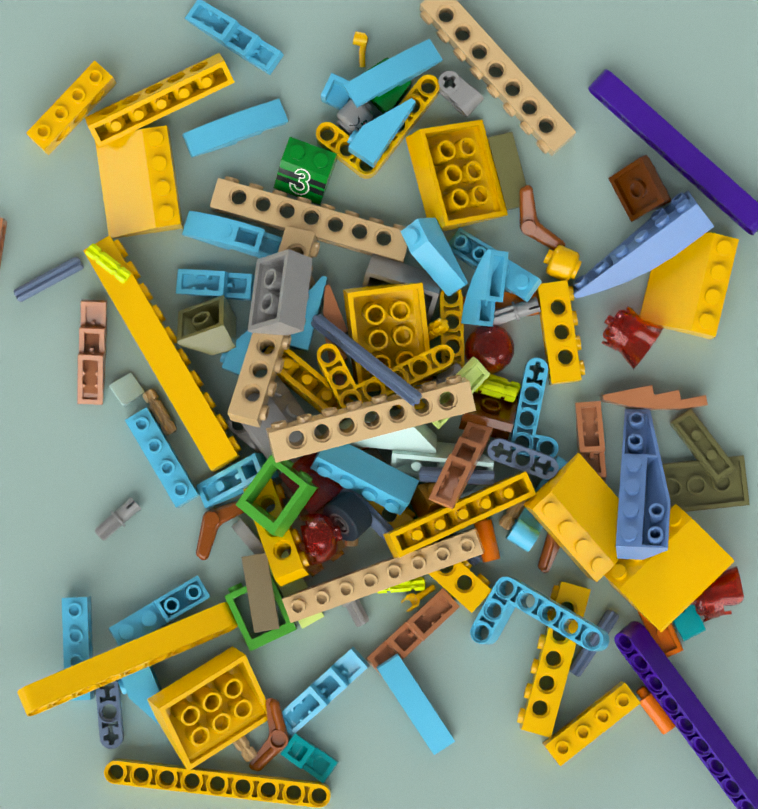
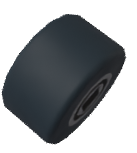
[323,492,372,541]

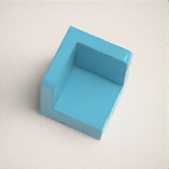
[321,73,350,110]

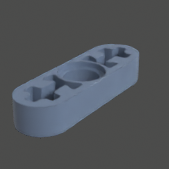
[487,438,558,479]
[95,680,124,749]

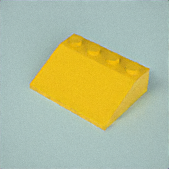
[406,120,508,231]
[95,125,183,239]
[638,232,739,340]
[343,282,433,392]
[523,453,619,582]
[604,504,734,633]
[147,646,268,771]

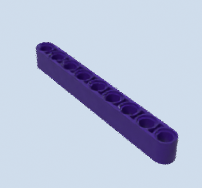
[588,69,758,235]
[614,621,758,809]

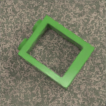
[236,455,318,537]
[225,574,297,651]

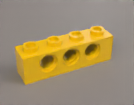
[26,60,117,155]
[537,280,585,386]
[264,346,353,422]
[243,478,310,586]
[542,681,641,766]

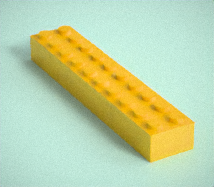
[83,235,242,472]

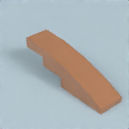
[323,284,348,386]
[77,299,107,405]
[600,385,708,410]
[575,401,607,483]
[429,422,493,509]
[366,588,460,677]

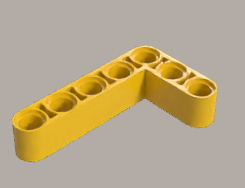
[316,74,439,179]
[394,290,465,410]
[317,343,455,409]

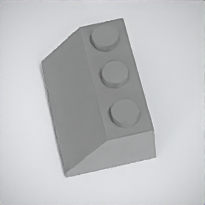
[248,249,312,336]
[362,254,441,325]
[241,375,321,460]

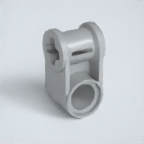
[438,71,484,117]

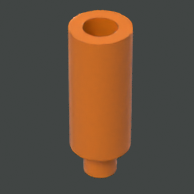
[474,518,501,563]
[636,686,675,735]

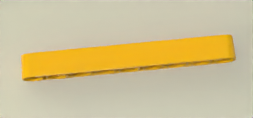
[17,602,238,717]
[104,758,331,808]

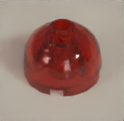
[465,325,514,374]
[299,513,342,566]

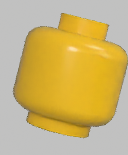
[543,245,582,281]

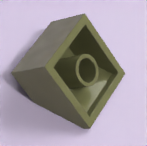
[177,295,236,356]

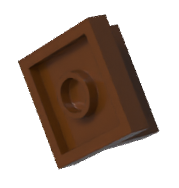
[608,155,671,222]
[459,390,519,440]

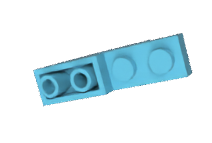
[182,210,282,258]
[448,228,542,302]
[108,575,210,646]

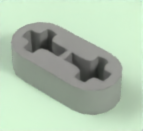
[231,519,265,555]

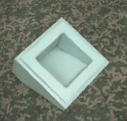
[109,372,145,407]

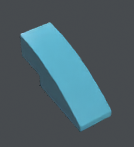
[461,249,509,327]

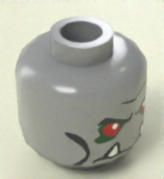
[337,99,374,136]

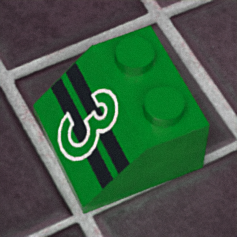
[273,137,337,205]

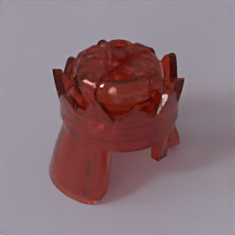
[602,306,665,370]
[690,566,744,622]

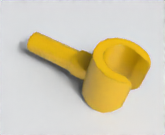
[353,31,368,68]
[401,585,436,612]

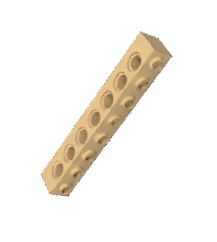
[420,0,576,156]
[210,176,408,263]
[228,226,320,428]
[266,375,476,463]
[282,527,485,623]

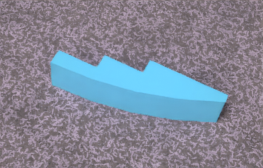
[185,0,284,75]
[344,39,443,108]
[182,99,288,158]
[176,269,255,301]
[282,647,370,736]
[376,653,455,755]

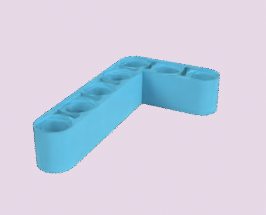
[470,576,610,652]

